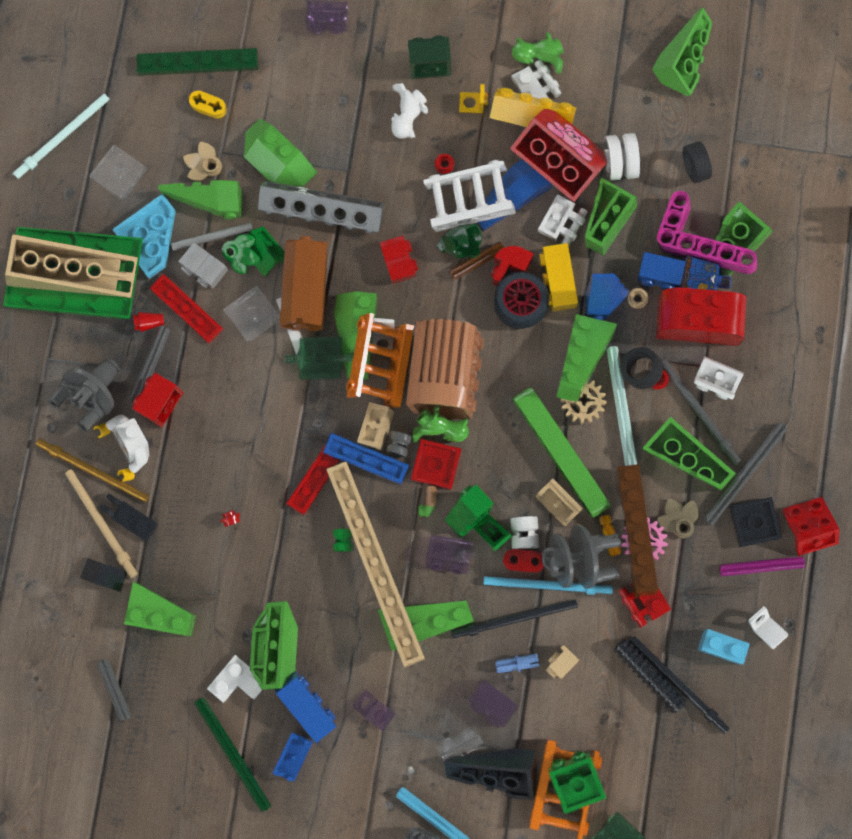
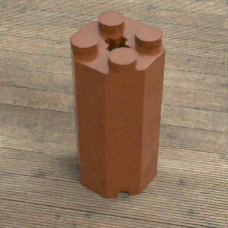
[280,236,328,332]

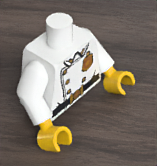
[94,415,149,482]

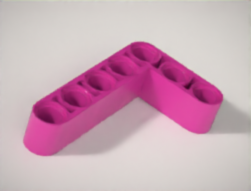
[657,191,758,274]

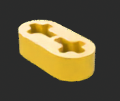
[189,91,227,119]

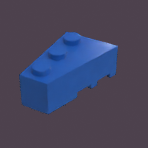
[275,670,337,743]

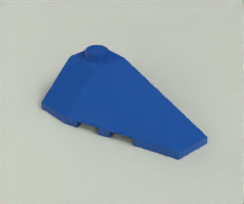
[478,159,553,231]
[585,274,629,320]

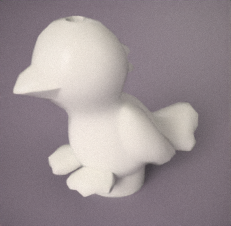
[391,83,428,139]

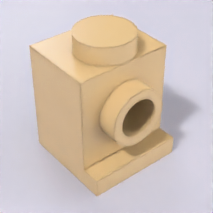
[545,645,579,679]

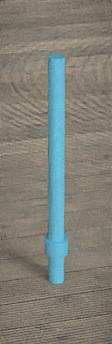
[484,576,613,595]

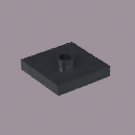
[729,497,782,548]

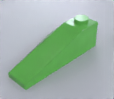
[158,180,243,220]
[334,291,378,380]

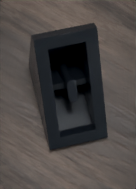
[80,558,127,592]

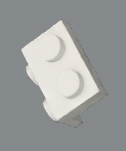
[694,356,744,400]

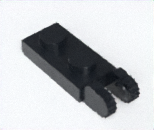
[98,493,159,542]

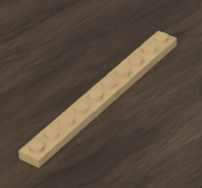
[327,462,425,667]

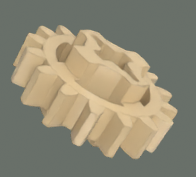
[560,380,607,425]

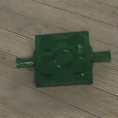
[285,337,354,380]

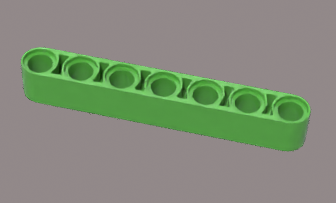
[512,387,611,519]

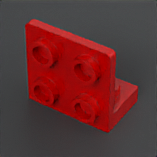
[782,497,840,556]

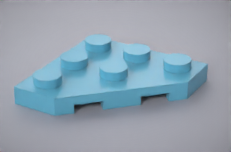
[112,194,176,279]

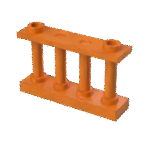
[346,313,414,408]
[529,739,602,839]

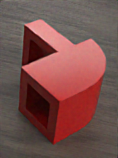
[491,246,534,286]

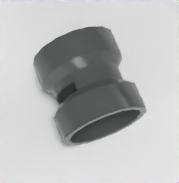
[386,431,412,458]

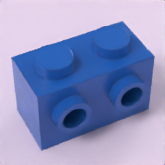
[637,252,685,290]

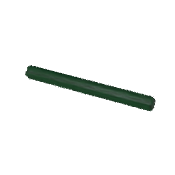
[194,697,271,812]

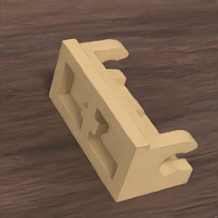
[357,402,395,452]
[535,478,583,527]

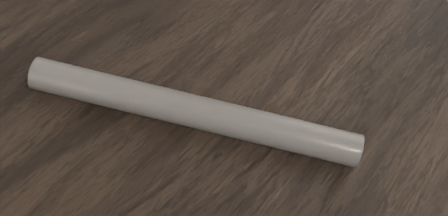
[171,222,253,251]

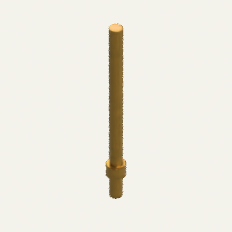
[36,438,150,503]

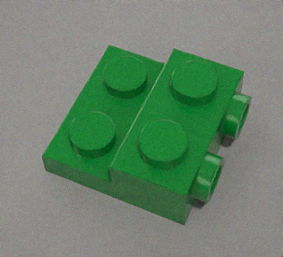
[548,751,606,814]

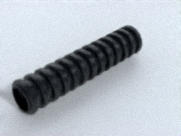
[613,638,686,714]

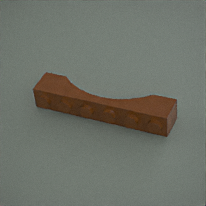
[615,464,659,597]

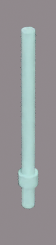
[13,94,109,179]

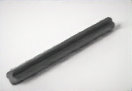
[704,422,787,526]

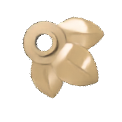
[183,142,222,181]

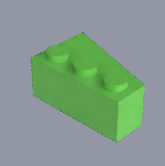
[585,178,637,256]
[124,582,196,637]

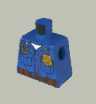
[681,256,732,291]

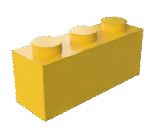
[539,243,578,312]

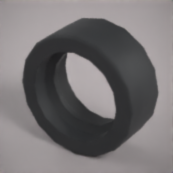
[682,141,712,183]
[620,347,663,389]

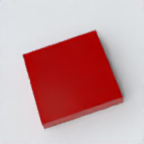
[411,439,462,490]

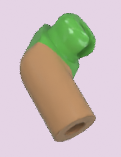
[419,486,437,517]

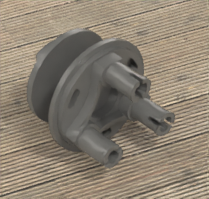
[542,524,620,589]

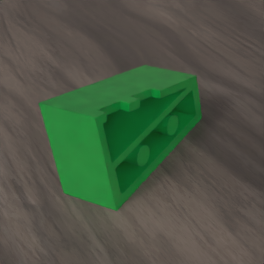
[444,484,494,538]

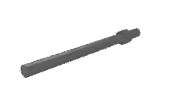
[662,359,741,465]

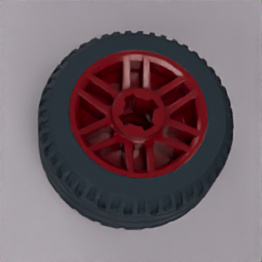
[494,272,549,329]

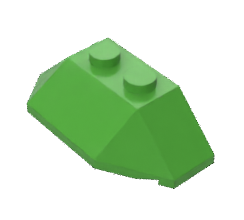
[244,119,317,187]
[250,601,298,690]

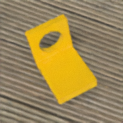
[459,84,488,113]

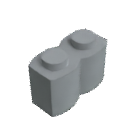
[178,242,228,289]

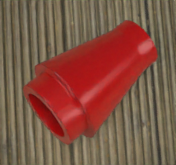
[133,312,164,332]

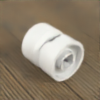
[510,516,540,549]

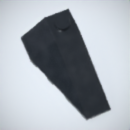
[444,748,537,800]

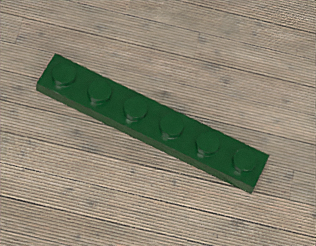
[137,48,258,76]

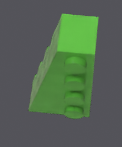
[556,314,617,402]
[641,417,736,490]
[378,601,474,651]

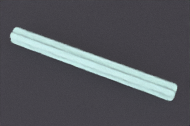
[607,346,637,466]

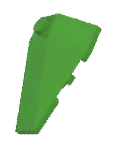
[652,8,712,96]
[711,202,773,276]

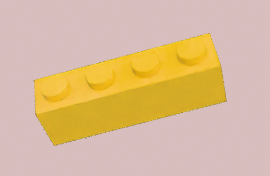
[490,88,576,127]

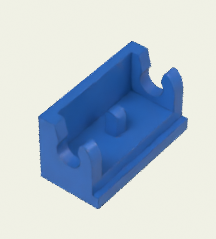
[273,732,313,781]

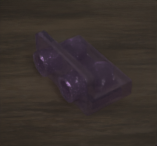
[425,534,473,574]

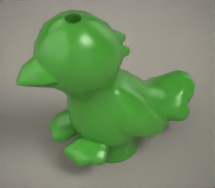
[512,32,564,74]
[412,405,469,442]

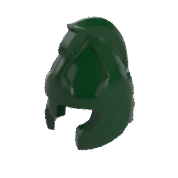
[436,224,482,259]

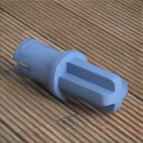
[495,653,539,673]

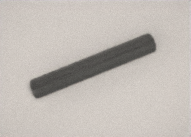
[130,326,170,402]

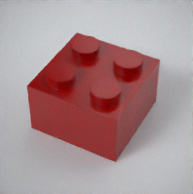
[132,373,184,428]

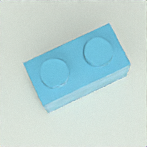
[698,629,750,665]

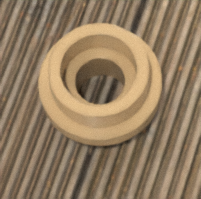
[627,288,648,309]

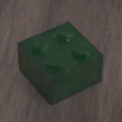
[408,35,451,80]

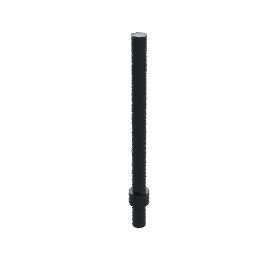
[451,599,578,639]
[629,635,730,734]

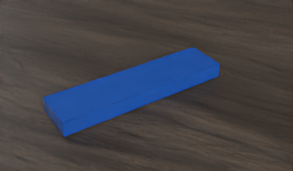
[323,433,409,485]

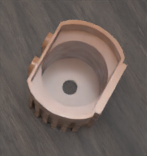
[406,319,484,420]

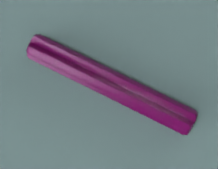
[719,556,805,576]

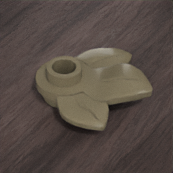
[657,499,699,539]

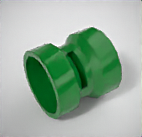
[333,529,354,552]

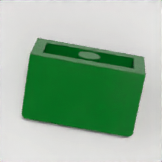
[248,226,285,276]

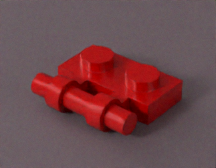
[618,583,672,628]

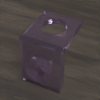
[353,690,396,731]

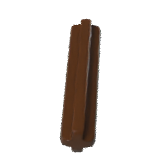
[449,242,504,280]

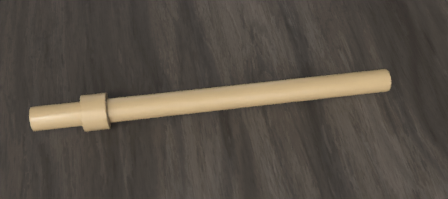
[65,469,138,579]

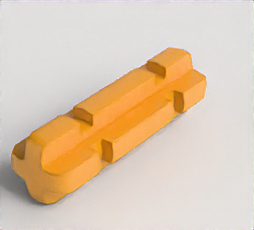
[599,515,621,557]

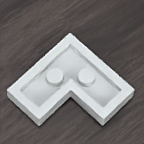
[207,655,263,703]

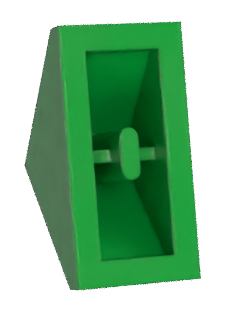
[473,514,512,553]

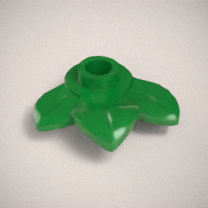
[222,234,261,274]

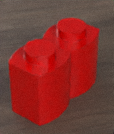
[380,235,418,284]

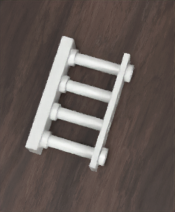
[423,160,515,232]

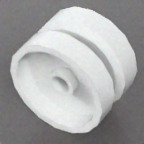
[603,133,640,181]

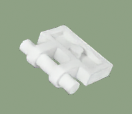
[511,60,562,99]
[537,194,588,247]

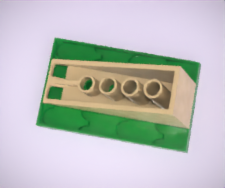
[3,227,143,319]

